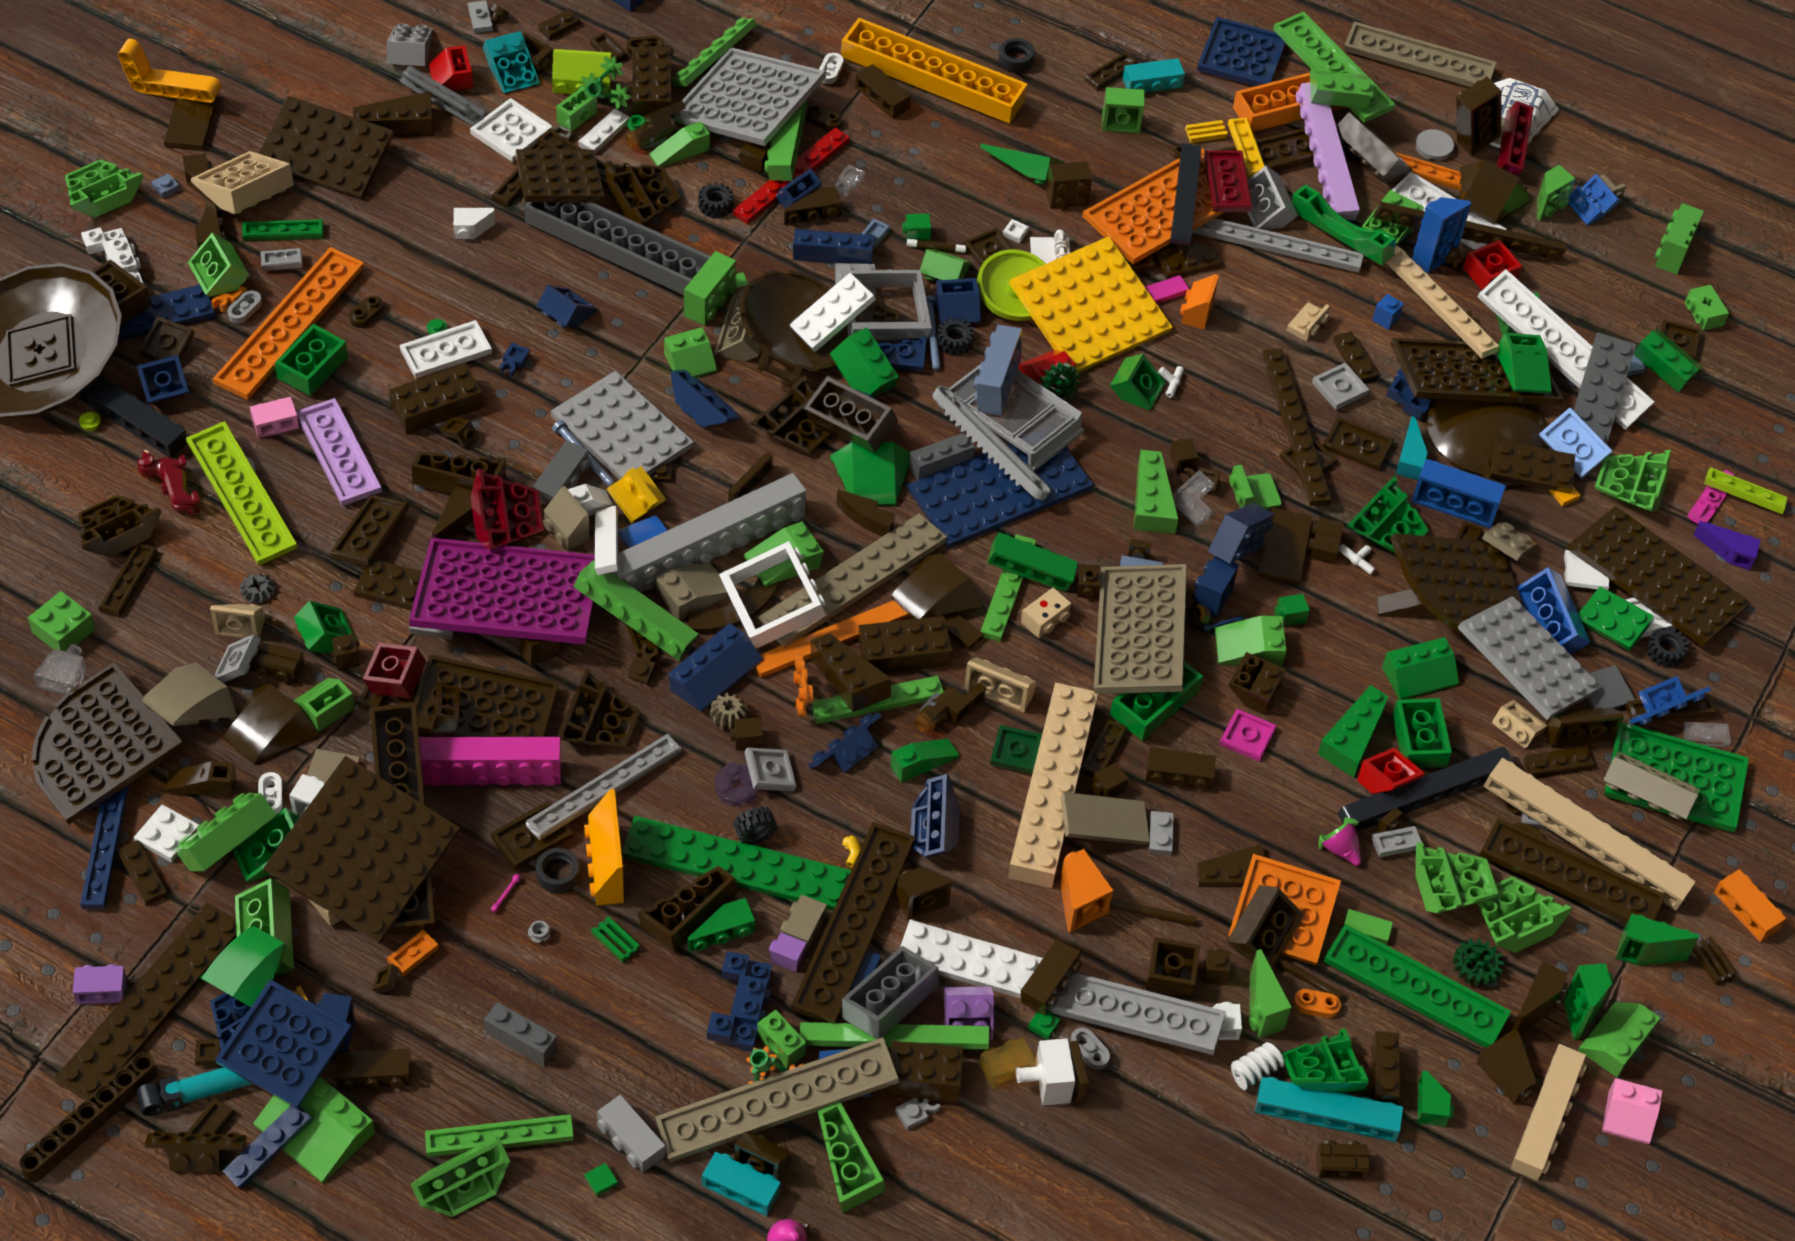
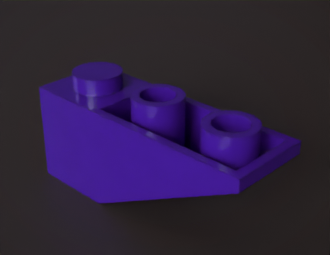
[1694,521,1761,570]

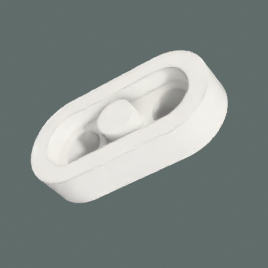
[819,53,843,84]
[258,772,282,814]

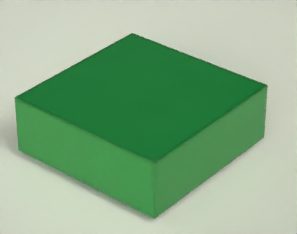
[584,1163,618,1197]

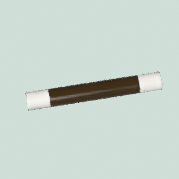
[907,239,966,253]

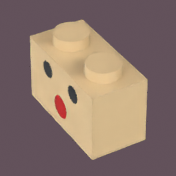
[1021,588,1071,638]

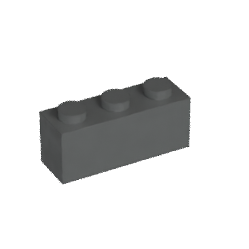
[909,432,975,480]
[533,440,590,504]
[484,1002,558,1067]

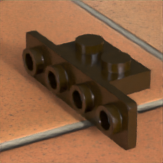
[144,1131,247,1172]

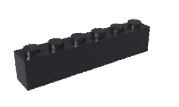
[78,375,188,458]

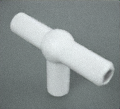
[1158,366,1184,398]
[1338,544,1375,575]

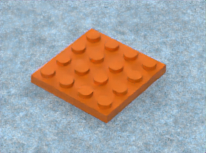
[1227,854,1341,966]

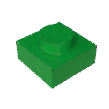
[1028,1011,1061,1040]

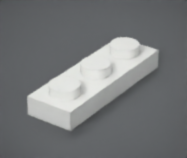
[579,109,630,155]

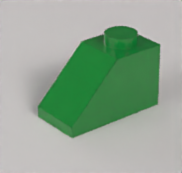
[1417,1070,1454,1127]

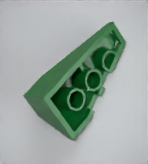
[980,144,1065,184]

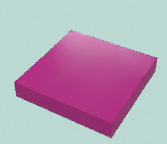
[1219,709,1277,762]

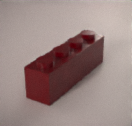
[1497,101,1534,176]

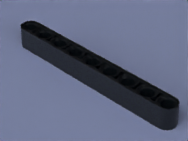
[1337,747,1518,832]

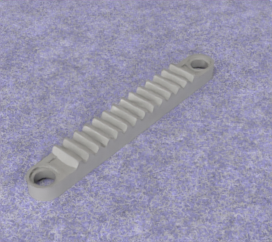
[932,385,1051,501]

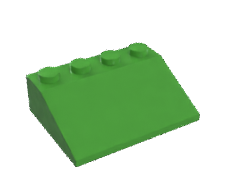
[253,1077,375,1184]

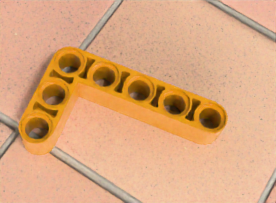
[117,39,222,103]

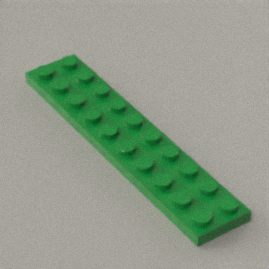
[621,816,851,911]

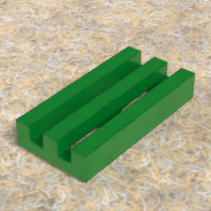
[591,916,640,963]

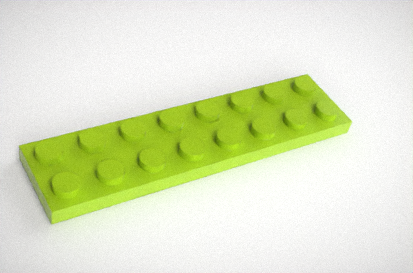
[186,421,298,566]

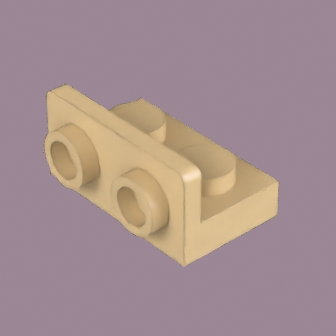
[1286,302,1330,342]
[1492,700,1547,748]

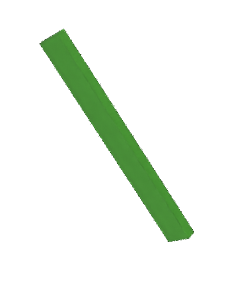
[799,1022,989,1049]

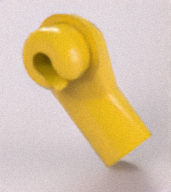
[843,836,861,869]

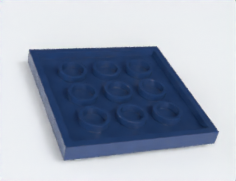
[1197,17,1286,86]
[215,979,352,1110]

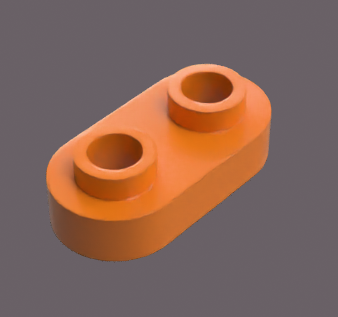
[1293,989,1341,1018]

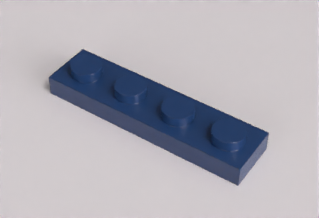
[223,1106,313,1190]

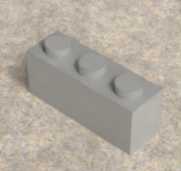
[597,1095,665,1173]

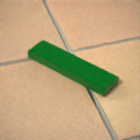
[242,219,324,241]

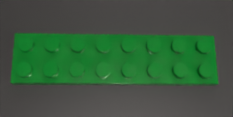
[1324,924,1511,1048]

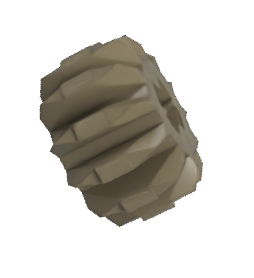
[710,693,748,729]

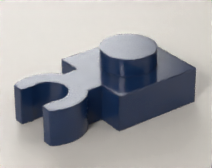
[500,342,530,377]

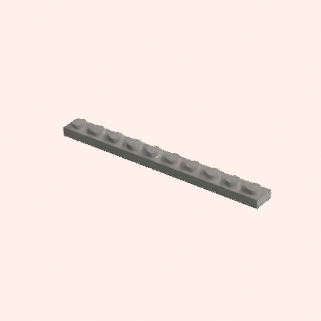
[1192,218,1363,273]

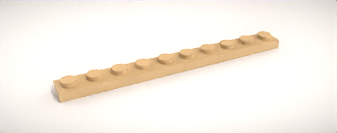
[1386,245,1499,358]

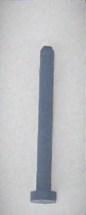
[926,295,940,371]
[552,420,614,486]

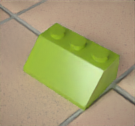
[552,49,612,94]

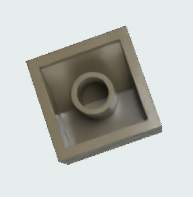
[543,486,590,551]

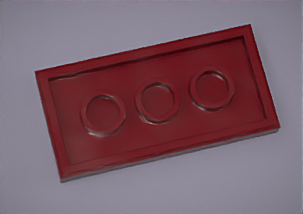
[1204,150,1252,212]

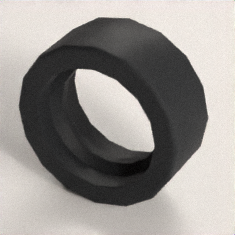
[998,38,1035,73]
[536,848,580,894]

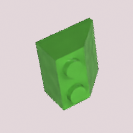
[920,249,971,281]
[664,327,717,378]

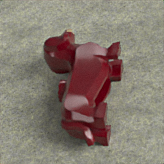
[137,450,200,516]

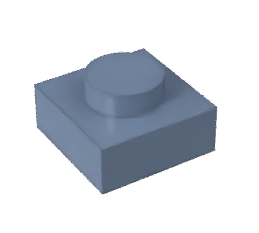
[151,173,179,199]

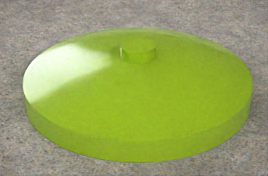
[977,249,1046,321]

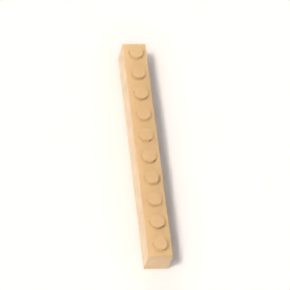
[1484,758,1695,911]

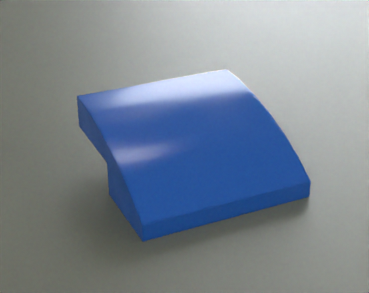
[1568,174,1621,226]
[618,515,667,549]

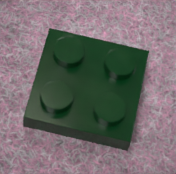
[990,725,1042,774]

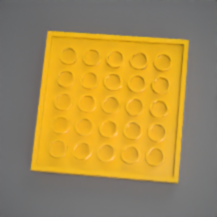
[1009,236,1172,373]

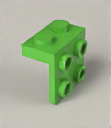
[1229,465,1281,510]

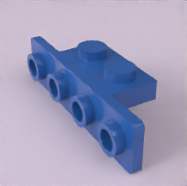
[1630,676,1711,725]

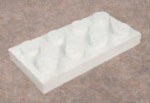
[790,273,876,352]
[400,320,492,379]

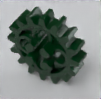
[1040,362,1081,403]
[1452,938,1504,987]

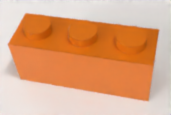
[1714,869,1786,942]

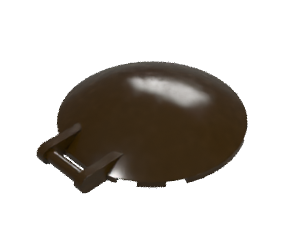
[740,270,849,386]
[1426,399,1547,487]

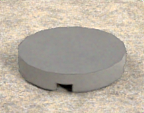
[1416,129,1454,161]

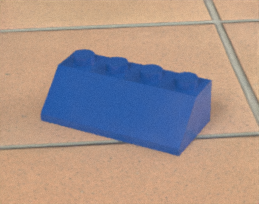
[1412,197,1472,273]
[1517,567,1590,654]

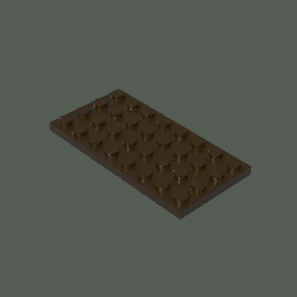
[1390,338,1563,405]
[1567,506,1751,648]

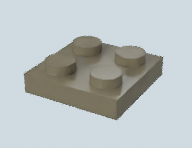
[1482,521,1537,561]

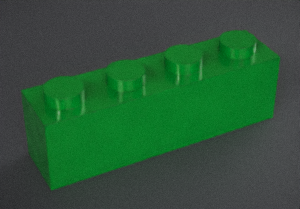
[987,533,1078,593]

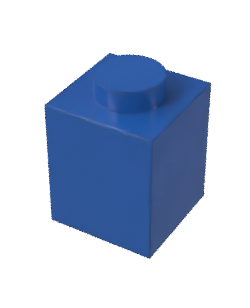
[1372,294,1404,330]

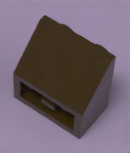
[1229,652,1286,715]

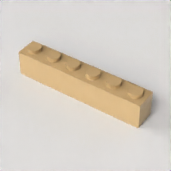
[1511,1044,1587,1181]

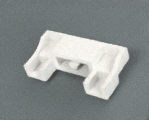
[81,227,143,283]

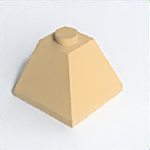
[210,604,265,639]

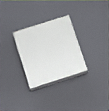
[1003,219,1029,244]

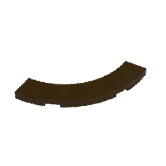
[688,578,780,634]

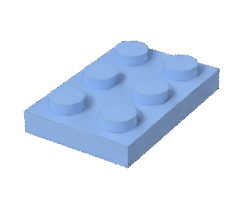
[1539,408,1612,479]

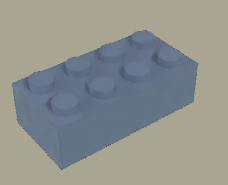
[974,325,1023,416]

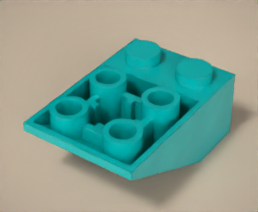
[483,31,540,94]

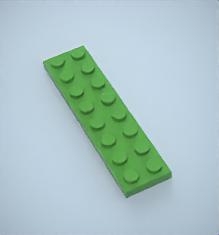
[1273,12,1395,123]

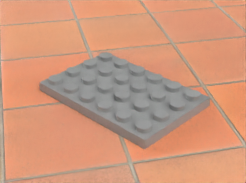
[551,371,694,480]
[1458,596,1601,720]

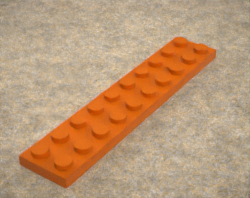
[213,247,364,400]

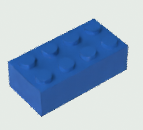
[1411,459,1506,529]

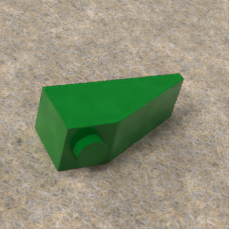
[890,739,959,783]

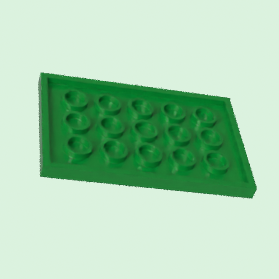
[1603,722,1749,832]

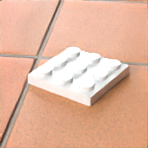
[470,98,553,162]

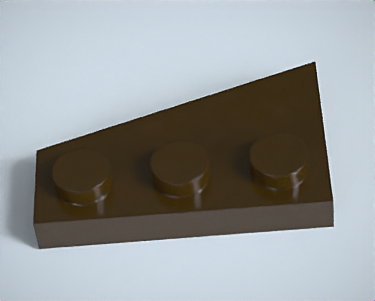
[1196,844,1264,887]

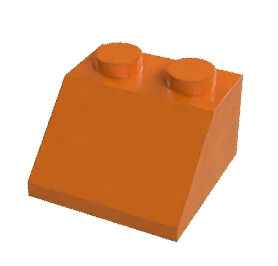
[1179,274,1219,330]

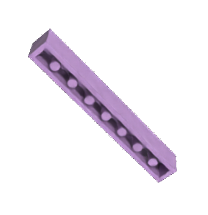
[1296,83,1360,221]

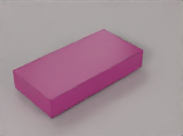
[1145,275,1189,304]

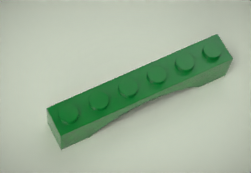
[1292,184,1396,266]

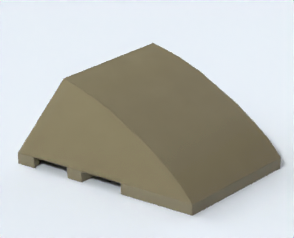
[142,662,237,726]

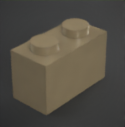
[780,895,827,952]

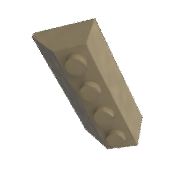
[714,289,761,362]
[1604,751,1700,820]

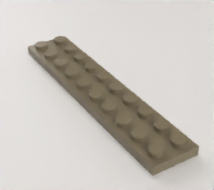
[757,513,947,648]
[655,1037,899,1162]

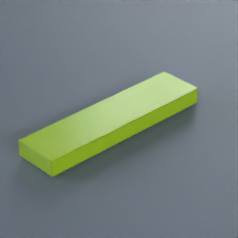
[1704,467,1788,514]

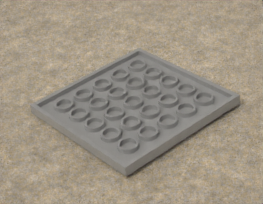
[669,48,826,146]

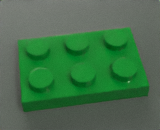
[1578,586,1654,651]

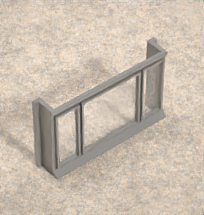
[938,365,1084,472]

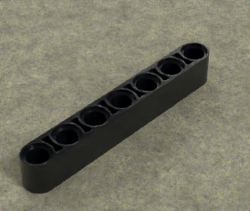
[1170,142,1202,247]

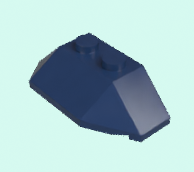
[671,369,740,427]
[911,774,960,858]

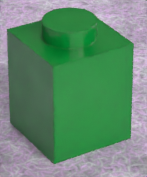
[902,213,931,242]
[1274,594,1310,627]

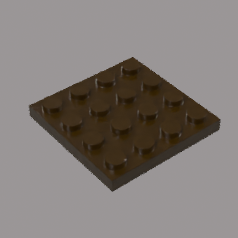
[515,148,605,202]

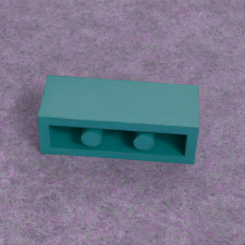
[1123,58,1185,93]
[702,1152,781,1217]

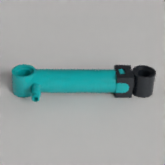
[137,1067,252,1117]

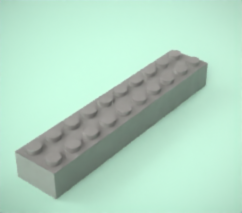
[611,473,806,593]

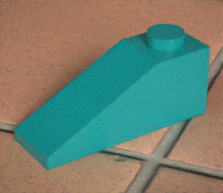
[1396,416,1427,480]

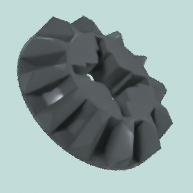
[240,572,275,603]

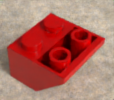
[429,45,473,91]

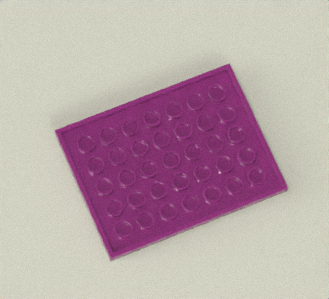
[409,538,595,644]

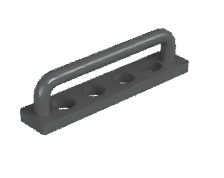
[400,66,487,126]

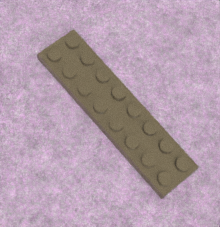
[1343,22,1497,87]

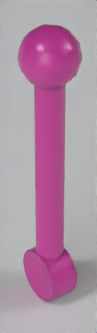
[491,874,521,913]

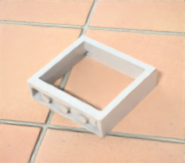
[719,541,826,649]

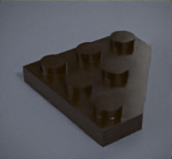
[1152,240,1221,280]

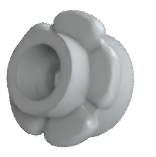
[528,921,551,943]

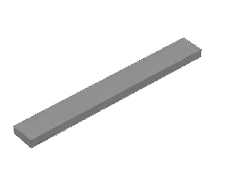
[526,734,682,840]

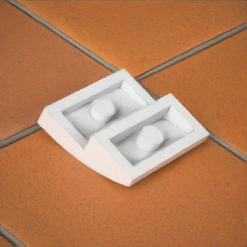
[1564,550,1609,590]

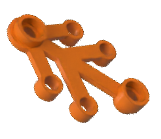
[793,655,813,717]

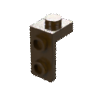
[522,32,553,75]

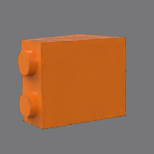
[1060,849,1113,933]

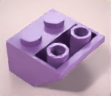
[944,986,994,1040]

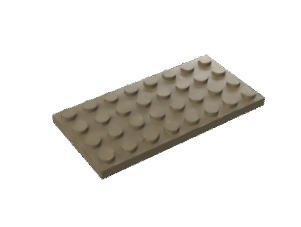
[1094,564,1187,694]

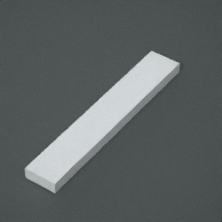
[595,506,618,575]

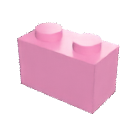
[250,397,299,438]

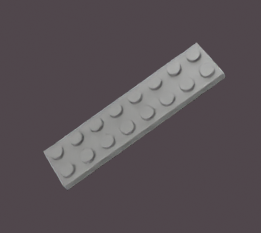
[1049,973,1226,1055]

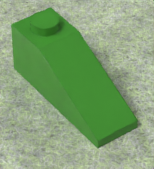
[649,121,710,167]

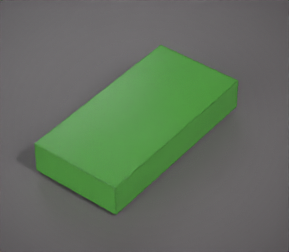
[1344,909,1393,945]

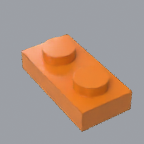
[387,930,439,977]

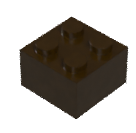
[1046,161,1092,209]
[1145,937,1200,999]

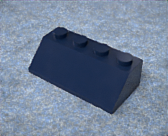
[793,229,875,264]
[668,623,763,712]

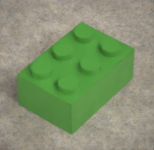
[684,251,737,326]

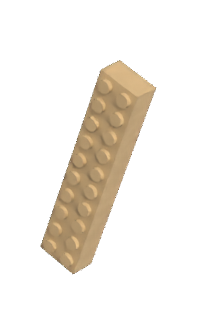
[1008,682,1098,888]

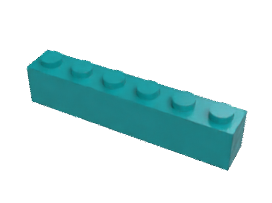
[1255,1077,1403,1143]

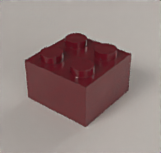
[363,643,427,699]

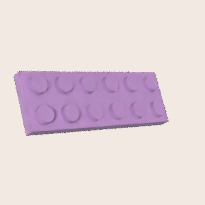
[296,398,382,506]

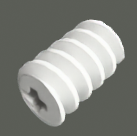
[1231,1042,1284,1090]

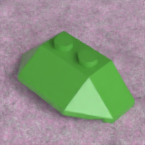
[410,1139,510,1217]

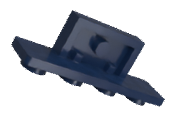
[808,713,881,772]

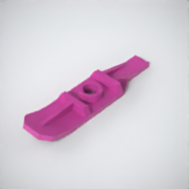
[1687,469,1734,524]

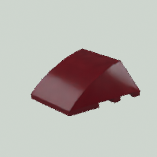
[471,469,545,551]

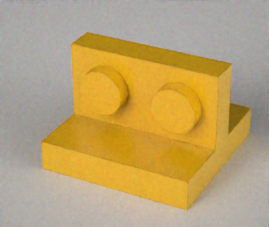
[607,466,666,523]

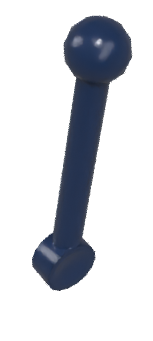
[1202,615,1244,632]

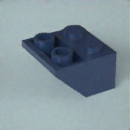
[935,278,981,325]

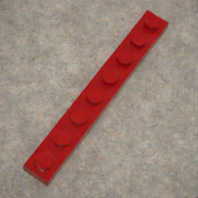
[733,127,850,225]

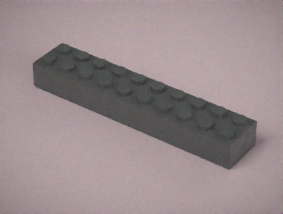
[524,202,711,295]

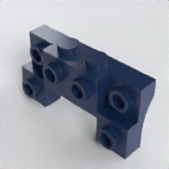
[1386,339,1432,420]
[707,951,772,1052]

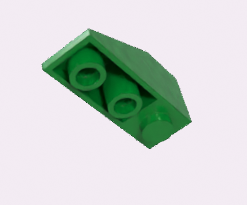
[688,898,755,952]

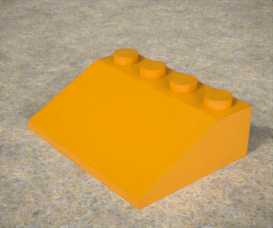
[584,789,624,906]

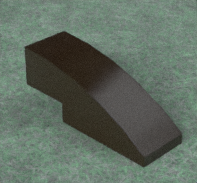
[836,489,895,537]

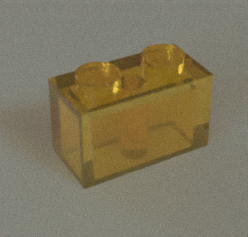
[979,1037,1036,1089]

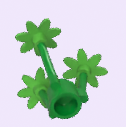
[579,56,631,109]

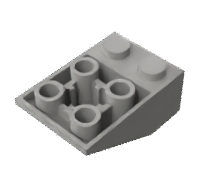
[387,24,433,66]

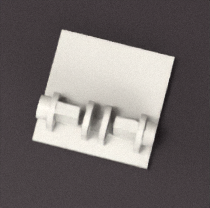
[1030,230,1070,263]

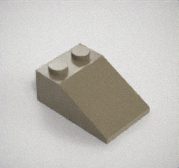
[655,562,729,621]

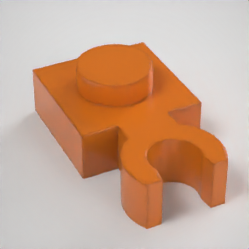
[211,286,247,312]

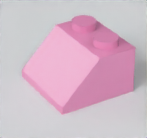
[1602,1078,1662,1145]

